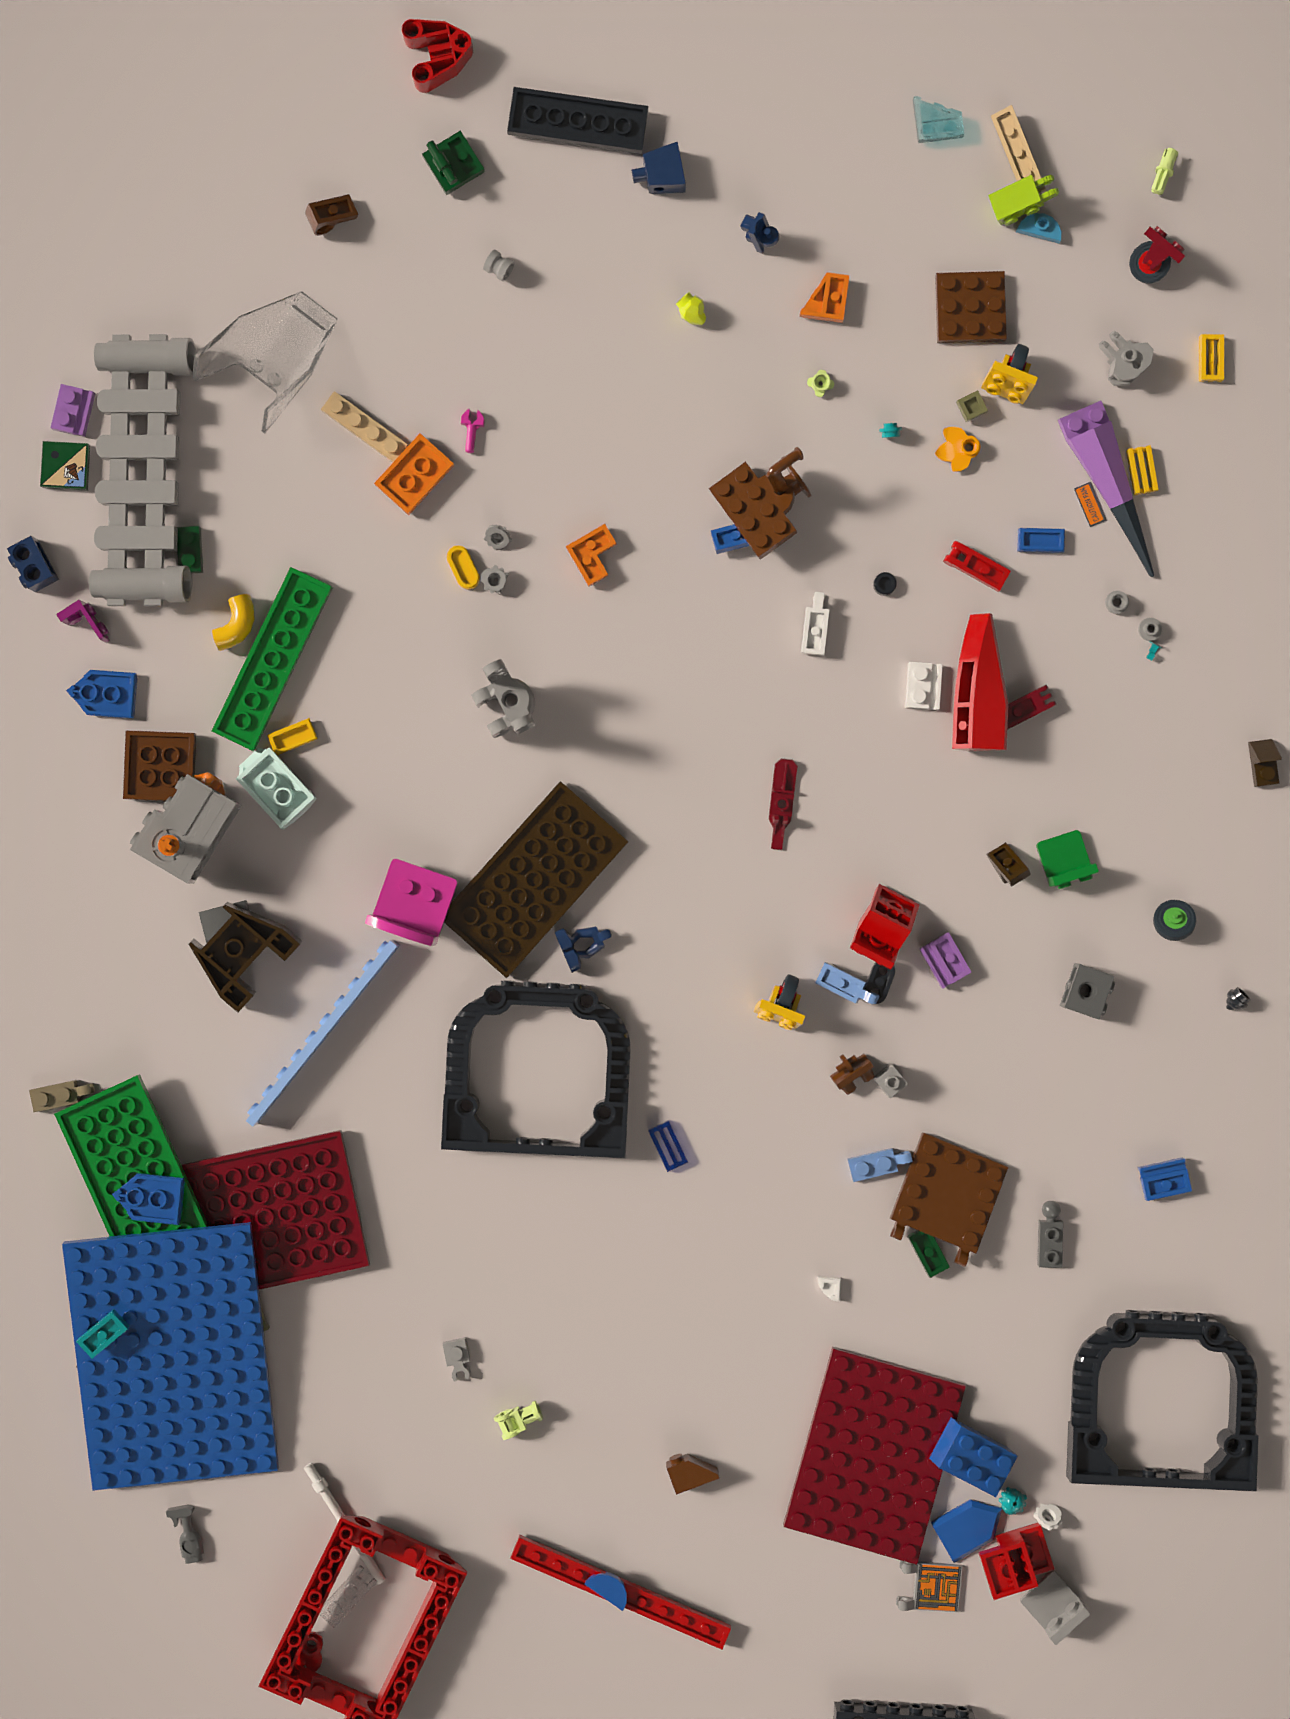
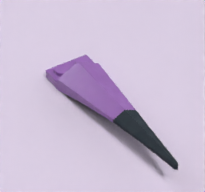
[1058,401,1154,577]

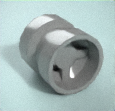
[483,250,515,282]

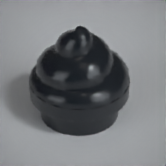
[1226,987,1250,1010]

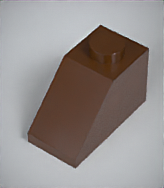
[666,1454,720,1495]

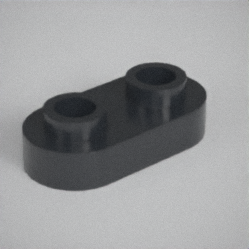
[865,962,895,1004]

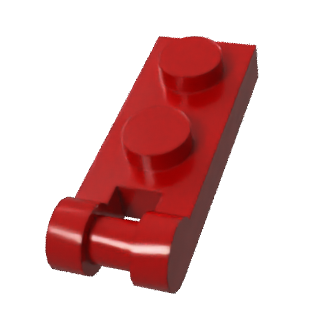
[943,541,1011,592]

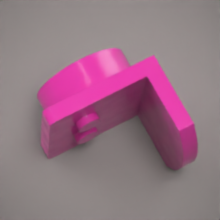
[365,859,458,946]

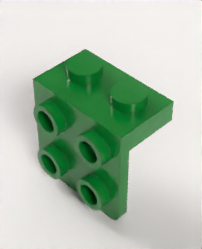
[1036,830,1099,889]

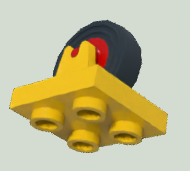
[981,344,1038,405]
[753,974,805,1030]

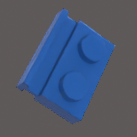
[1138,1157,1192,1201]

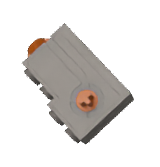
[130,772,242,884]

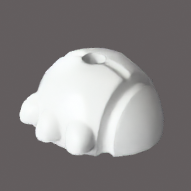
[1034,1504,1063,1531]

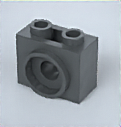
[1060,963,1115,1020]

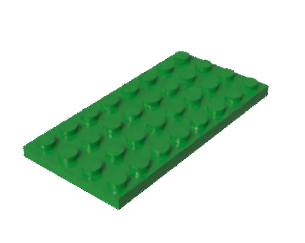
[54,1074,209,1237]

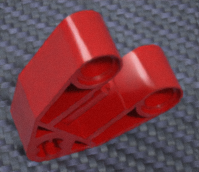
[402,19,474,93]

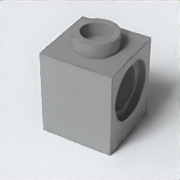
[873,1064,908,1098]

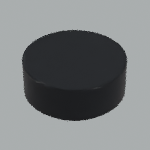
[873,572,897,596]

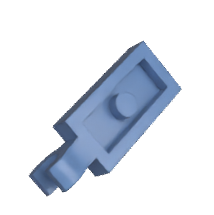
[815,962,880,1005]
[847,1148,913,1182]

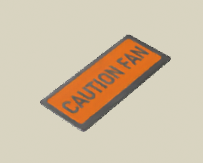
[1074,482,1106,527]

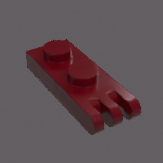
[1007,684,1057,730]

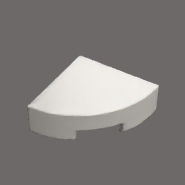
[818,1276,841,1302]

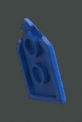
[66,670,138,718]
[112,1173,185,1225]
[931,1499,1002,1563]

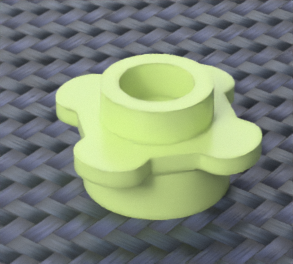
[807,370,834,397]

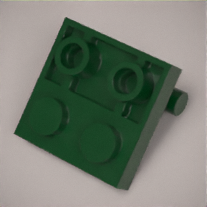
[422,130,485,196]

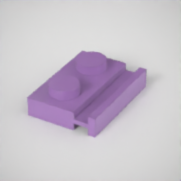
[50,384,96,437]
[919,932,971,989]

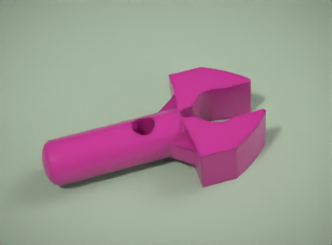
[461,409,485,454]

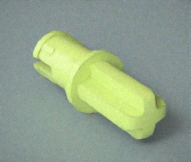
[1151,148,1179,195]

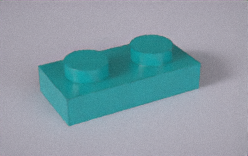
[76,1309,129,1359]

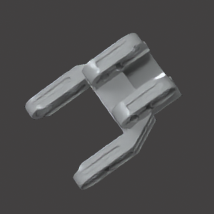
[471,659,536,738]

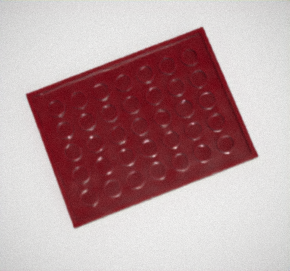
[181,1130,370,1290]
[783,1347,966,1565]

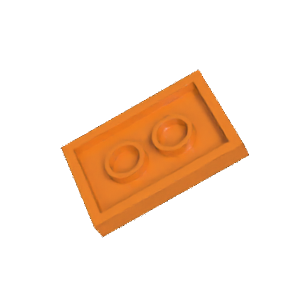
[374,433,455,516]

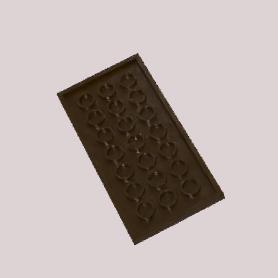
[444,781,628,979]

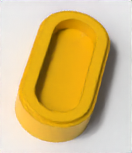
[447,545,480,590]

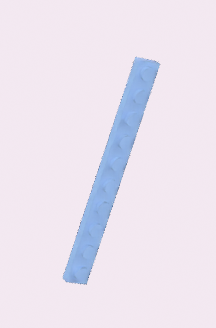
[246,940,400,1126]

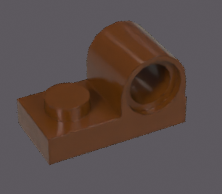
[305,194,359,236]

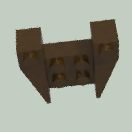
[188,902,302,1013]

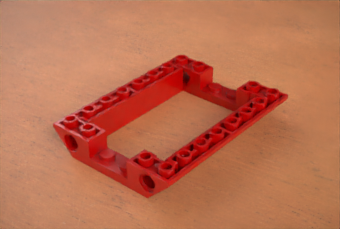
[258,1515,467,1719]

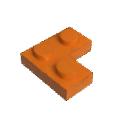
[566,524,617,587]

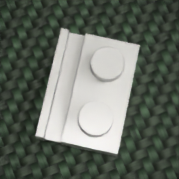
[905,662,942,710]

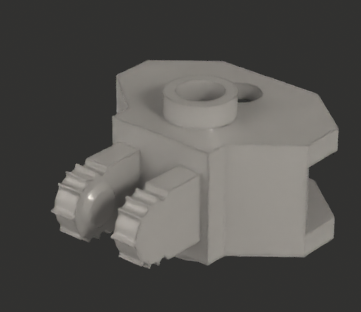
[1099,331,1154,386]

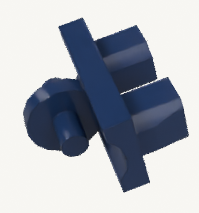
[740,212,780,254]

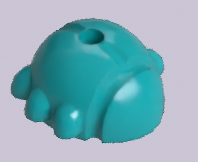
[998,1487,1027,1515]

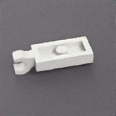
[801,592,829,656]

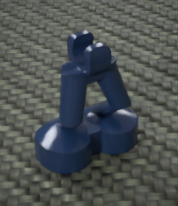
[554,926,612,973]

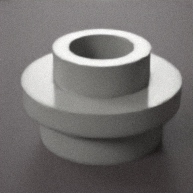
[1105,591,1129,614]
[1138,618,1162,641]

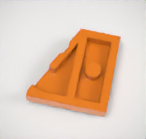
[799,272,850,323]

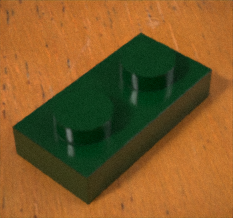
[176,526,203,573]
[907,1230,950,1278]

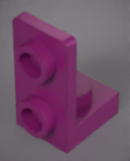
[56,600,110,643]

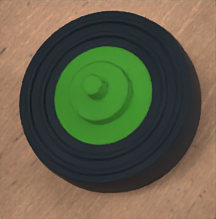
[1153,900,1196,941]

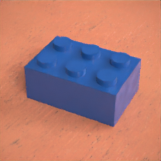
[929,1417,1018,1497]

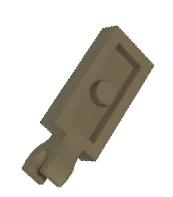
[29,1080,95,1112]

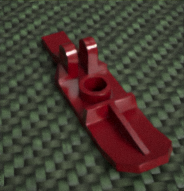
[768,758,798,850]

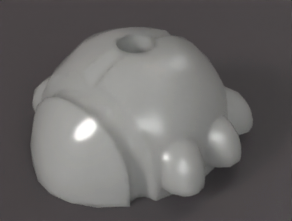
[484,525,512,550]
[481,565,509,594]

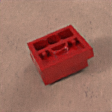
[850,884,920,970]
[978,1522,1054,1600]

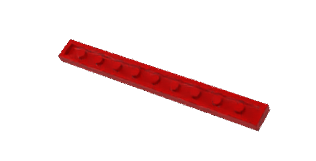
[510,1535,731,1650]

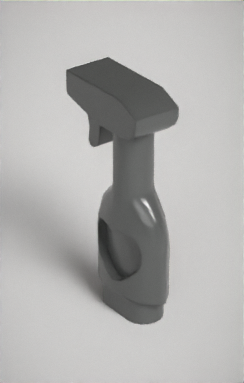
[166,1504,204,1564]

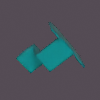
[1146,641,1163,661]

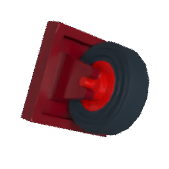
[1129,226,1185,284]

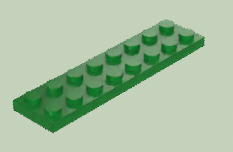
[211,567,333,751]

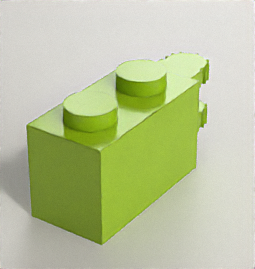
[988,175,1059,226]

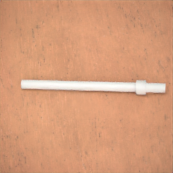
[304,1463,386,1585]

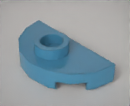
[1016,213,1062,244]

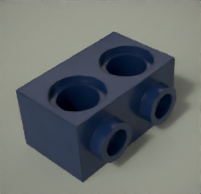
[7,536,59,592]

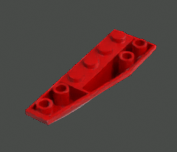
[952,613,1008,751]

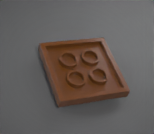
[935,271,1007,343]
[123,730,196,801]

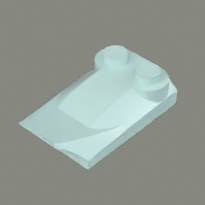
[236,748,317,830]

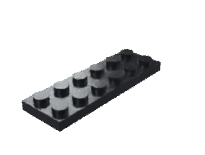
[507,87,649,154]

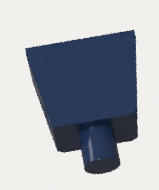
[631,142,686,194]

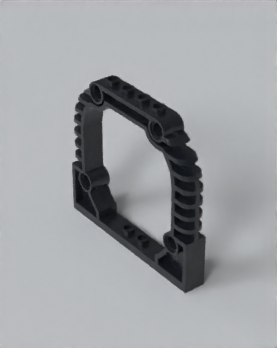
[441,980,631,1158]
[1066,1310,1259,1491]

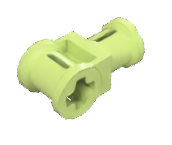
[494,1400,543,1440]

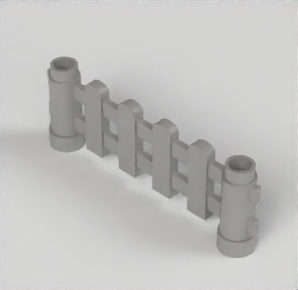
[89,334,197,606]

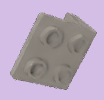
[1020,1570,1090,1645]

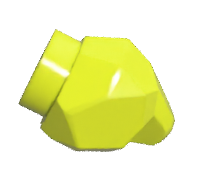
[676,292,706,325]

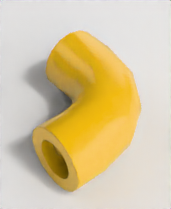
[212,594,255,651]

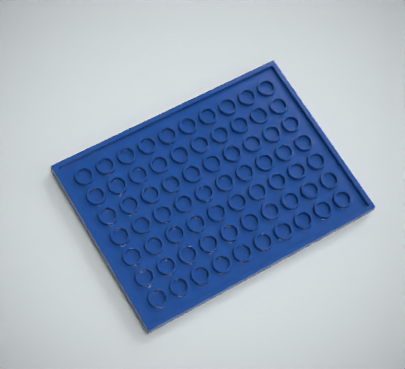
[62,1222,279,1491]

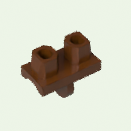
[830,1054,875,1095]

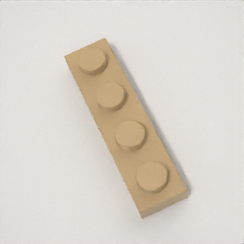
[991,105,1047,194]
[321,391,408,463]

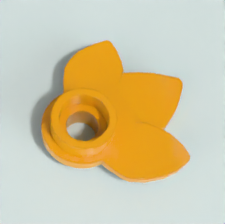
[935,427,981,472]

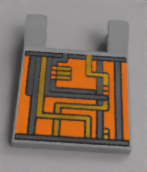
[896,1560,963,1612]

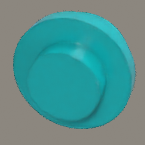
[879,423,902,438]

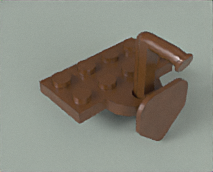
[708,447,812,560]

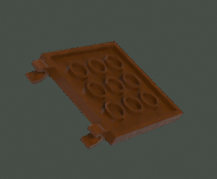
[889,1133,1009,1267]

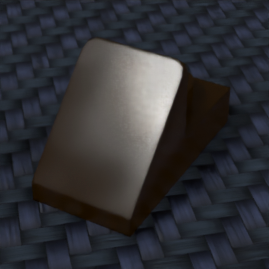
[1248,739,1282,787]
[986,842,1031,887]

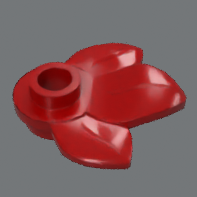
[296,1631,323,1672]

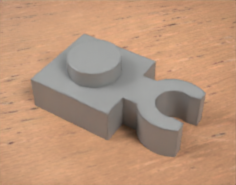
[443,1337,470,1382]

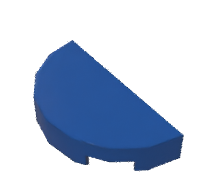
[585,1572,627,1611]

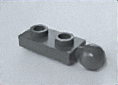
[1037,1201,1063,1268]

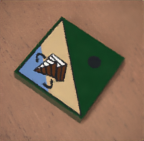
[40,441,90,490]

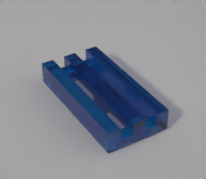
[648,1120,688,1172]

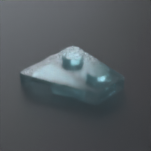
[913,96,964,143]

